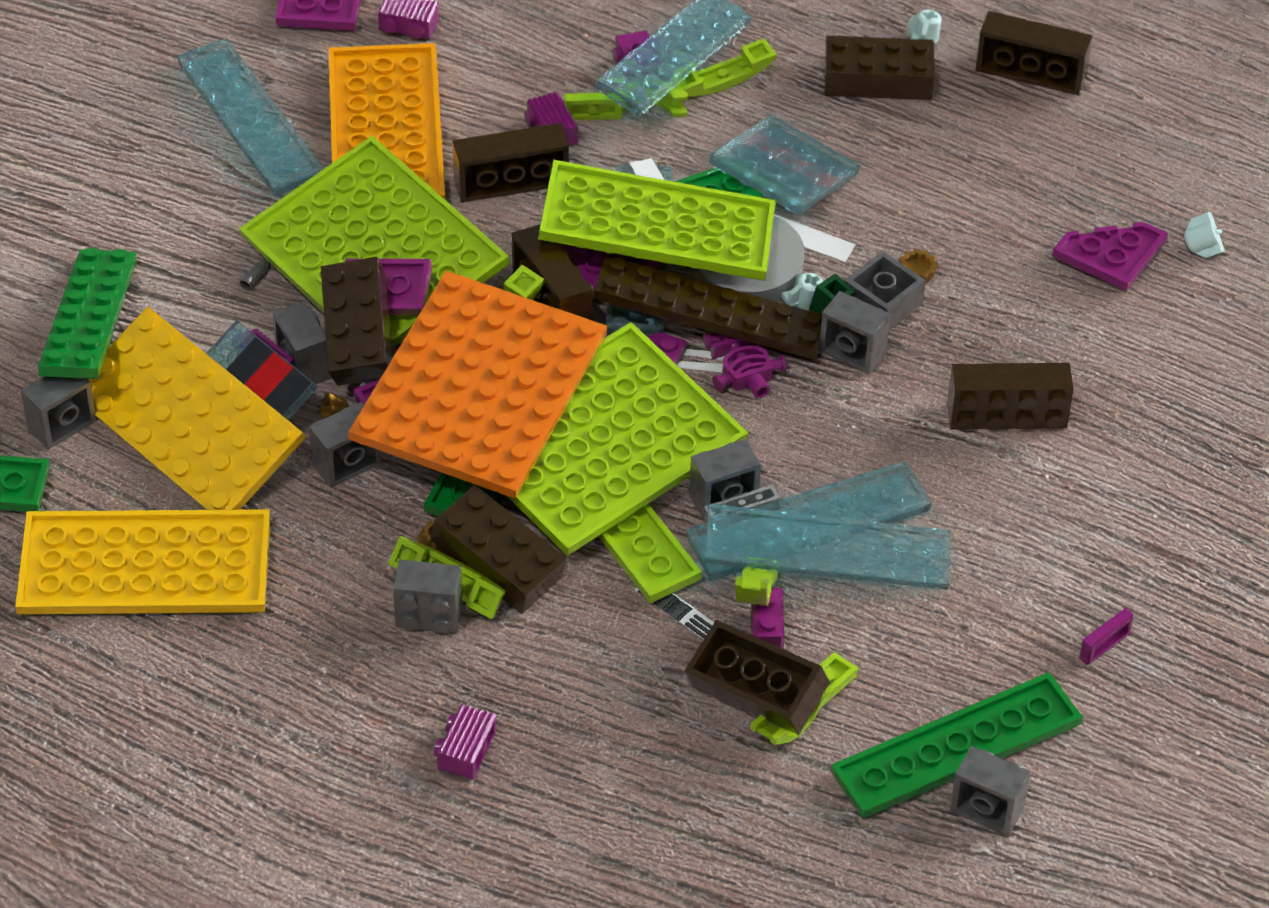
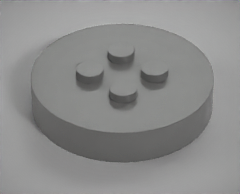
[691,216,805,302]

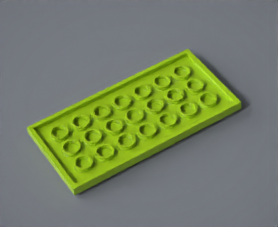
[538,160,776,281]

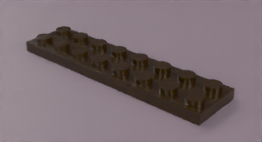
[594,255,822,360]

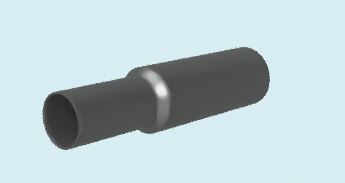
[240,257,271,290]

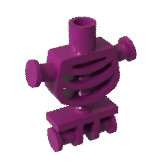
[703,333,786,398]

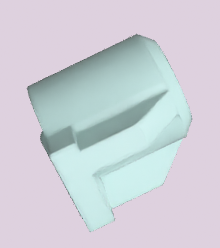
[907,10,942,44]
[1184,212,1225,258]
[781,273,824,310]

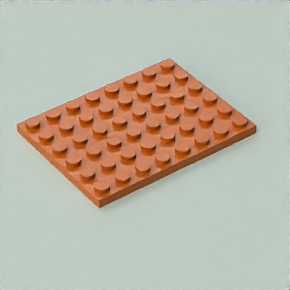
[348,271,607,499]

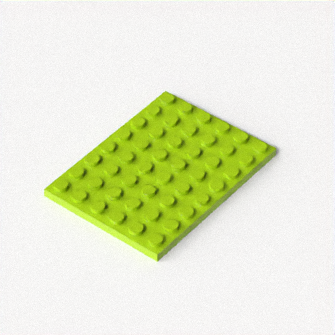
[239,136,511,349]
[507,322,748,556]

